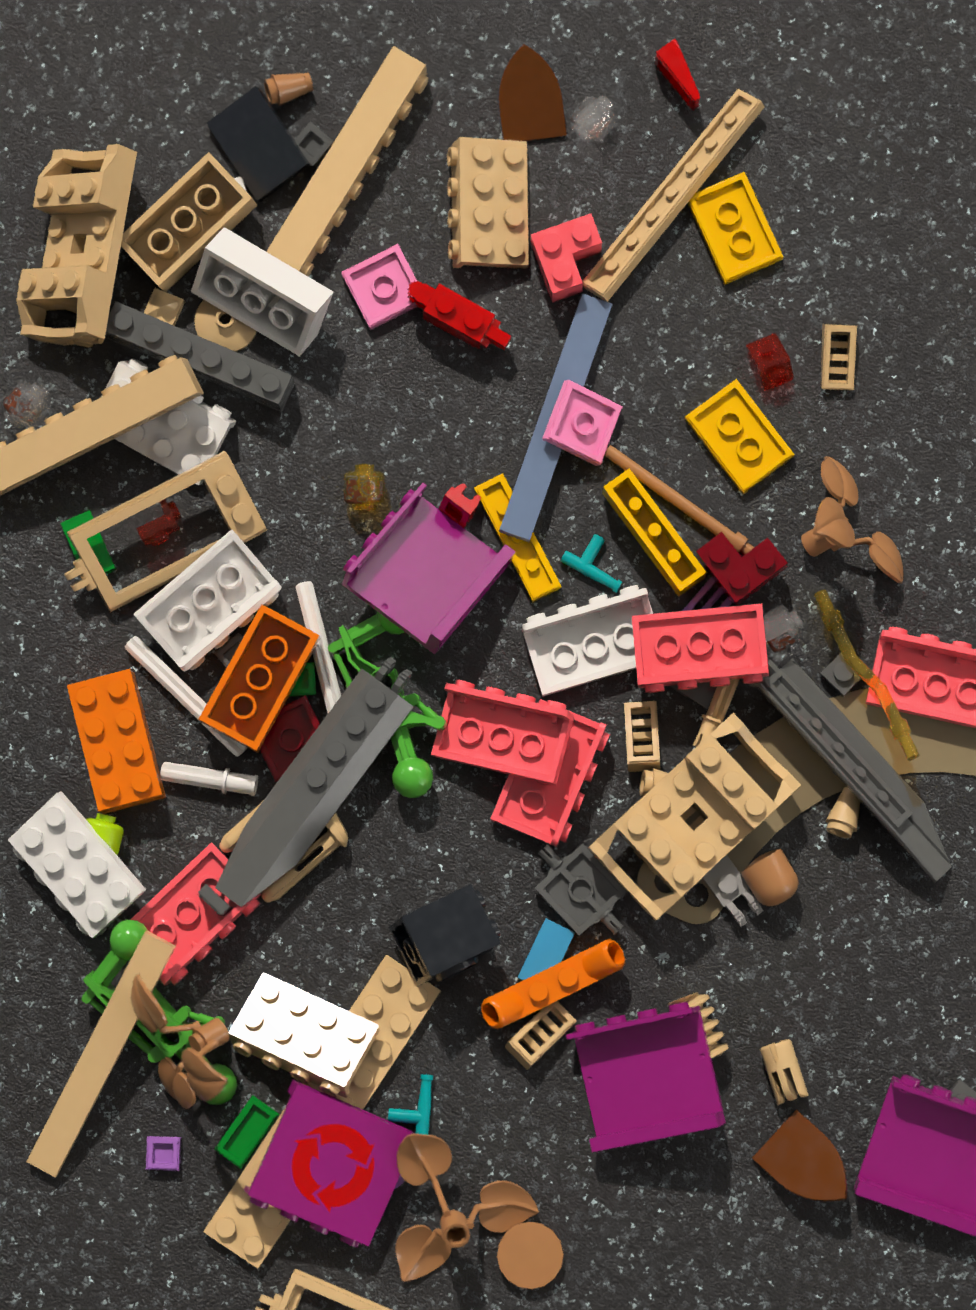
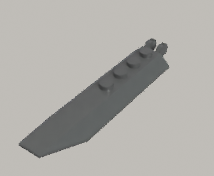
[215,657,414,907]
[749,657,952,883]

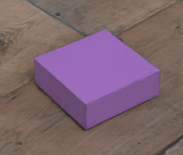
[146,1136,181,1171]

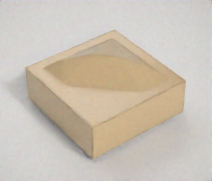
[144,288,185,326]

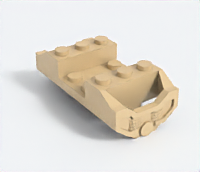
[16,144,137,347]
[588,713,801,921]

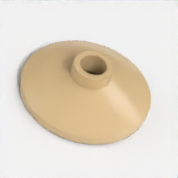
[195,300,257,352]

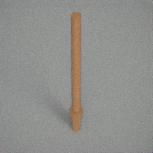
[604,445,754,555]

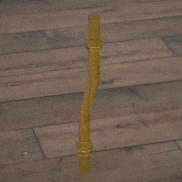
[814,590,919,761]

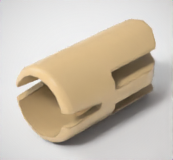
[760,1039,809,1105]

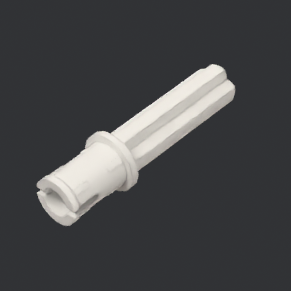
[160,762,258,796]

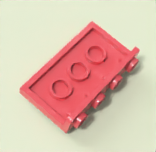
[632,604,769,693]
[865,627,976,728]
[431,680,575,785]
[490,699,610,847]
[130,842,262,985]

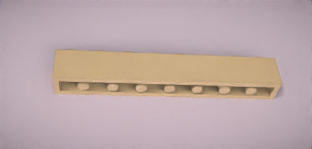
[266,46,429,277]
[0,355,204,496]

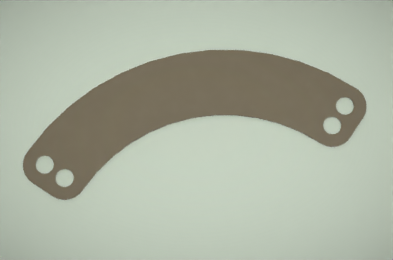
[637,688,976,924]

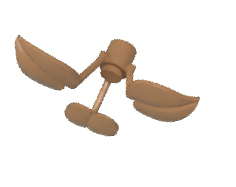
[801,456,903,584]
[131,973,229,1109]
[395,1133,539,1282]

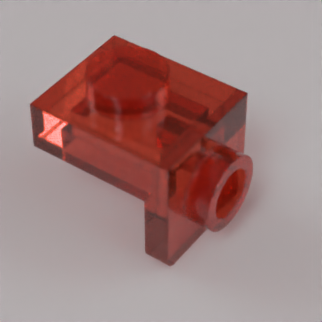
[746,333,794,390]
[136,499,182,546]

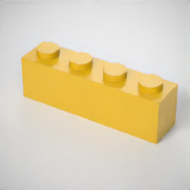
[602,468,706,597]

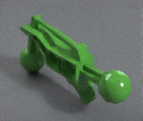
[328,612,447,798]
[82,920,237,1105]

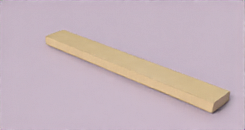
[582,89,764,302]
[26,930,176,1177]

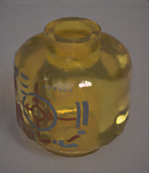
[343,464,385,510]

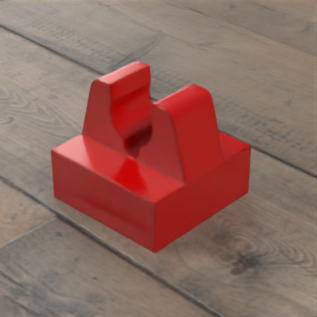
[438,484,481,528]

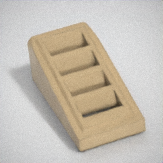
[821,324,857,390]
[624,701,660,772]
[505,1001,577,1070]

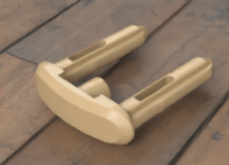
[219,800,348,902]

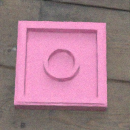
[341,244,417,330]
[542,380,622,466]

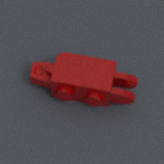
[407,280,512,350]

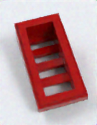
[654,39,700,110]

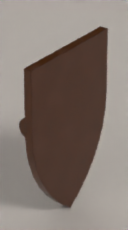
[499,44,567,141]
[752,1109,847,1202]

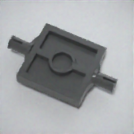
[535,843,627,936]

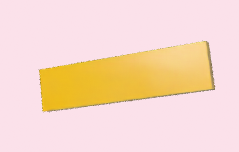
[474,473,562,602]

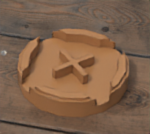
[497,1221,563,1289]

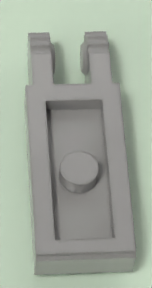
[703,855,763,927]

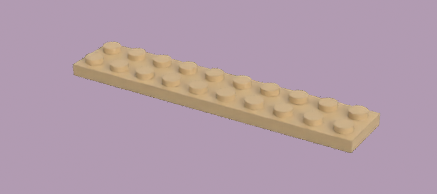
[203,955,441,1269]

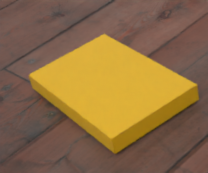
[688,172,783,285]
[685,379,795,494]

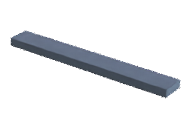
[499,293,612,542]

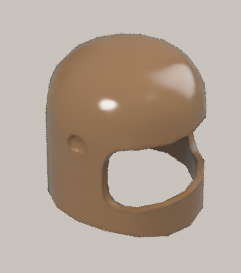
[741,849,799,906]

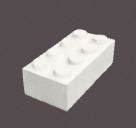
[191,227,334,356]

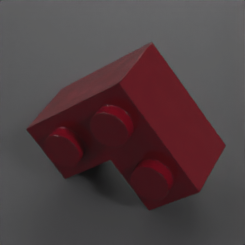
[696,532,788,606]

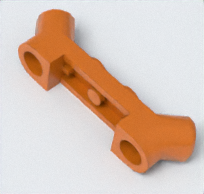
[481,939,625,1029]

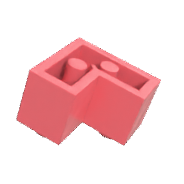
[531,213,602,303]

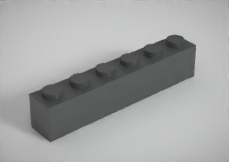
[105,301,295,412]

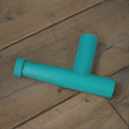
[560,534,622,593]
[388,1074,434,1135]

